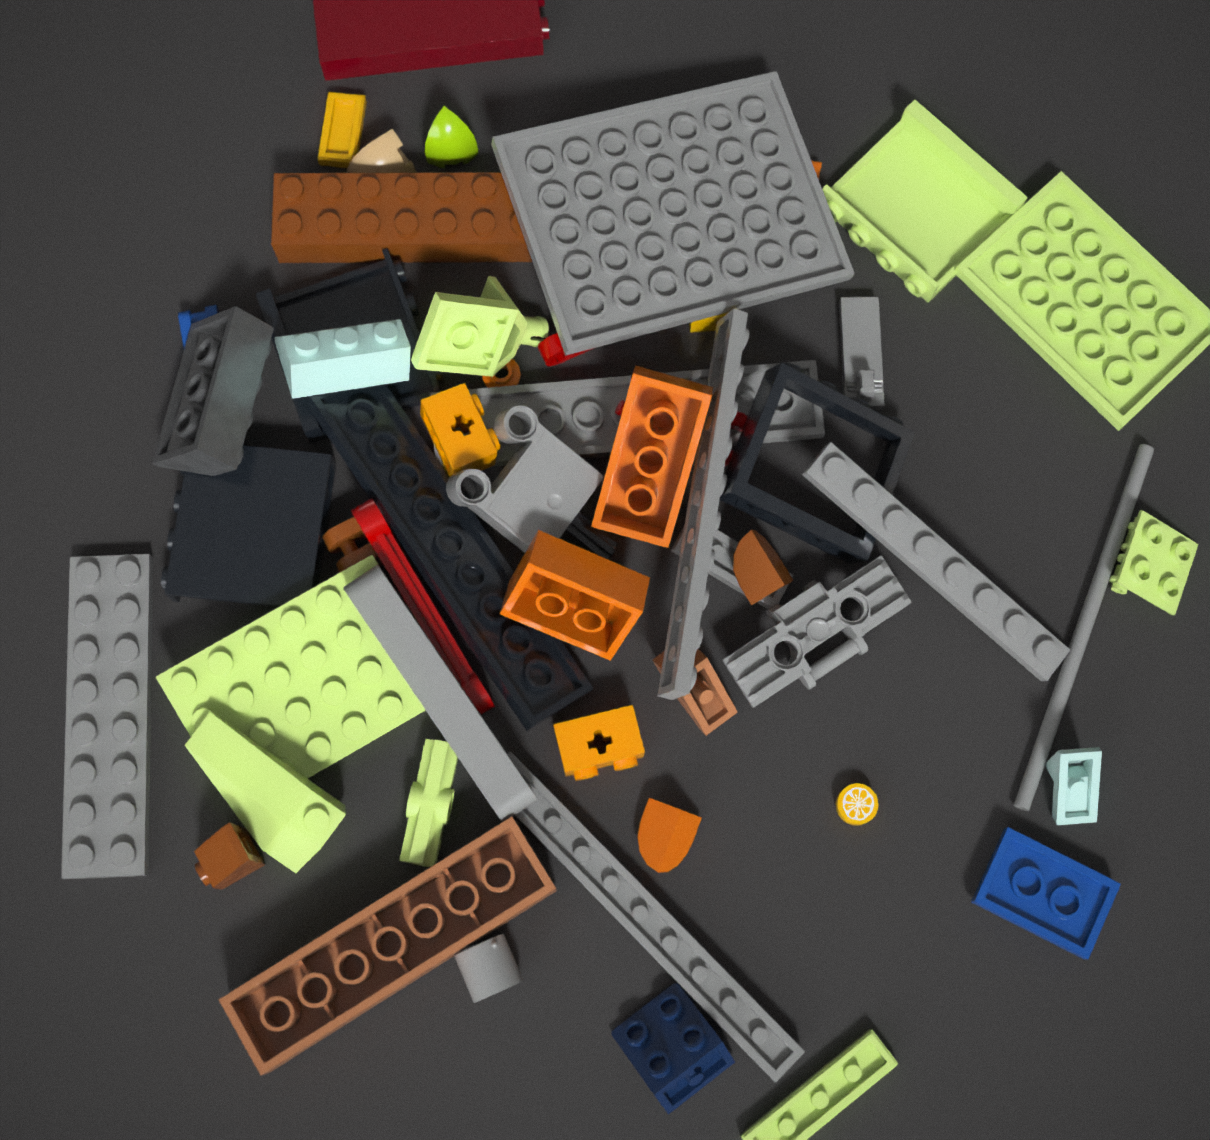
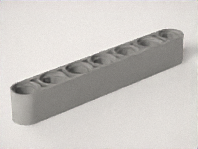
[343,564,538,822]

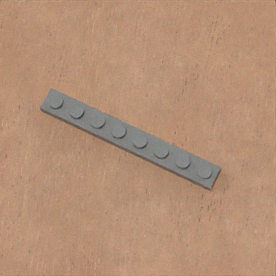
[802,442,1070,681]

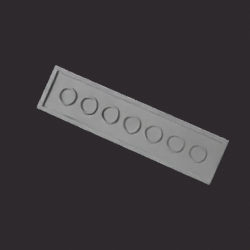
[61,554,153,879]

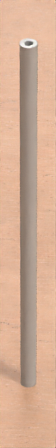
[1013,444,1154,811]

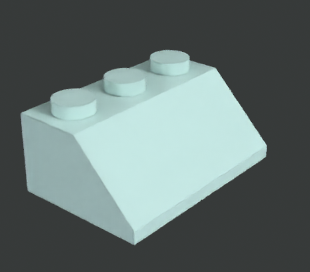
[275,319,411,399]

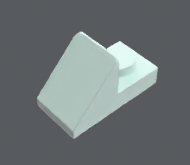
[1046,747,1102,825]

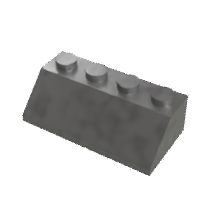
[152,306,274,476]

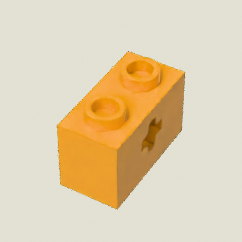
[420,383,500,477]
[553,705,645,781]

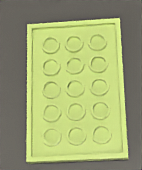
[955,171,1210,431]
[156,555,425,779]

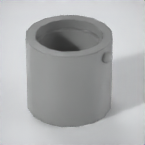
[454,934,524,1003]

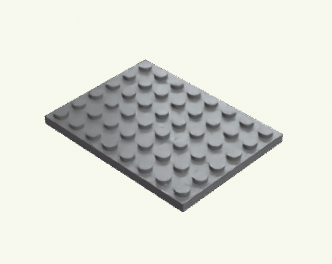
[491,71,855,356]

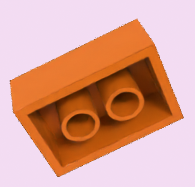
[500,530,650,661]

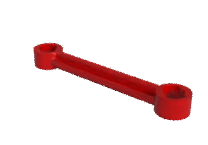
[351,498,495,715]

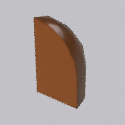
[733,530,794,605]

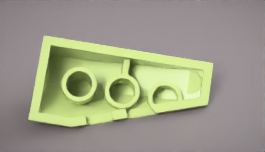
[185,711,346,873]

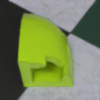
[425,106,479,168]

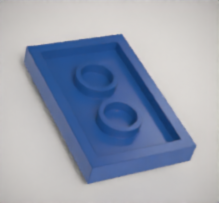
[971,827,1121,959]

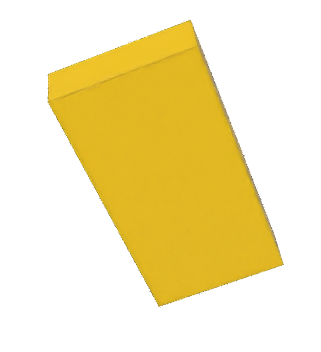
[318,91,367,168]

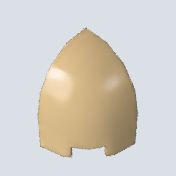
[347,129,416,173]

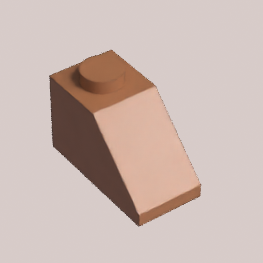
[652,649,738,736]

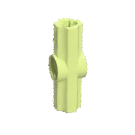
[400,739,458,867]

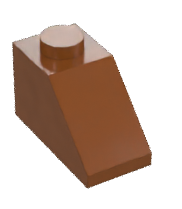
[194,823,265,890]

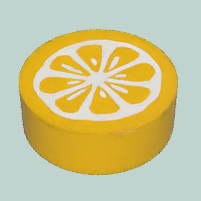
[836,783,878,826]

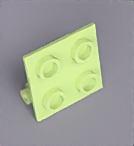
[1109,510,1198,615]

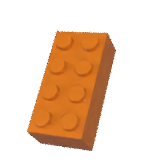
[591,366,713,548]

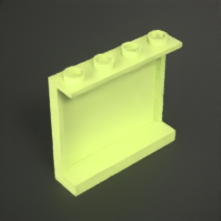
[822,100,1027,303]

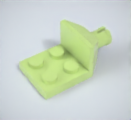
[411,276,549,377]

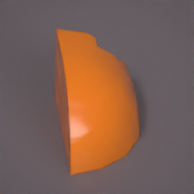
[637,798,702,873]

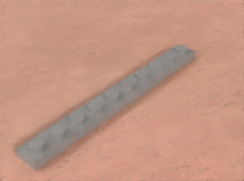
[657,308,749,700]
[508,752,805,1083]

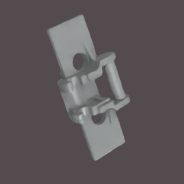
[722,555,912,708]

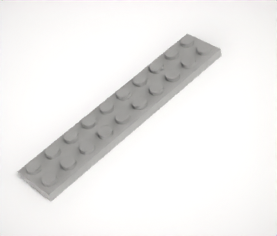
[430,360,825,471]

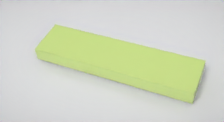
[740,1029,898,1140]

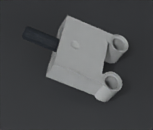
[446,405,617,559]

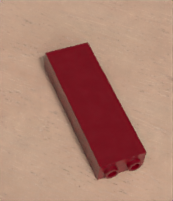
[313,0,550,81]

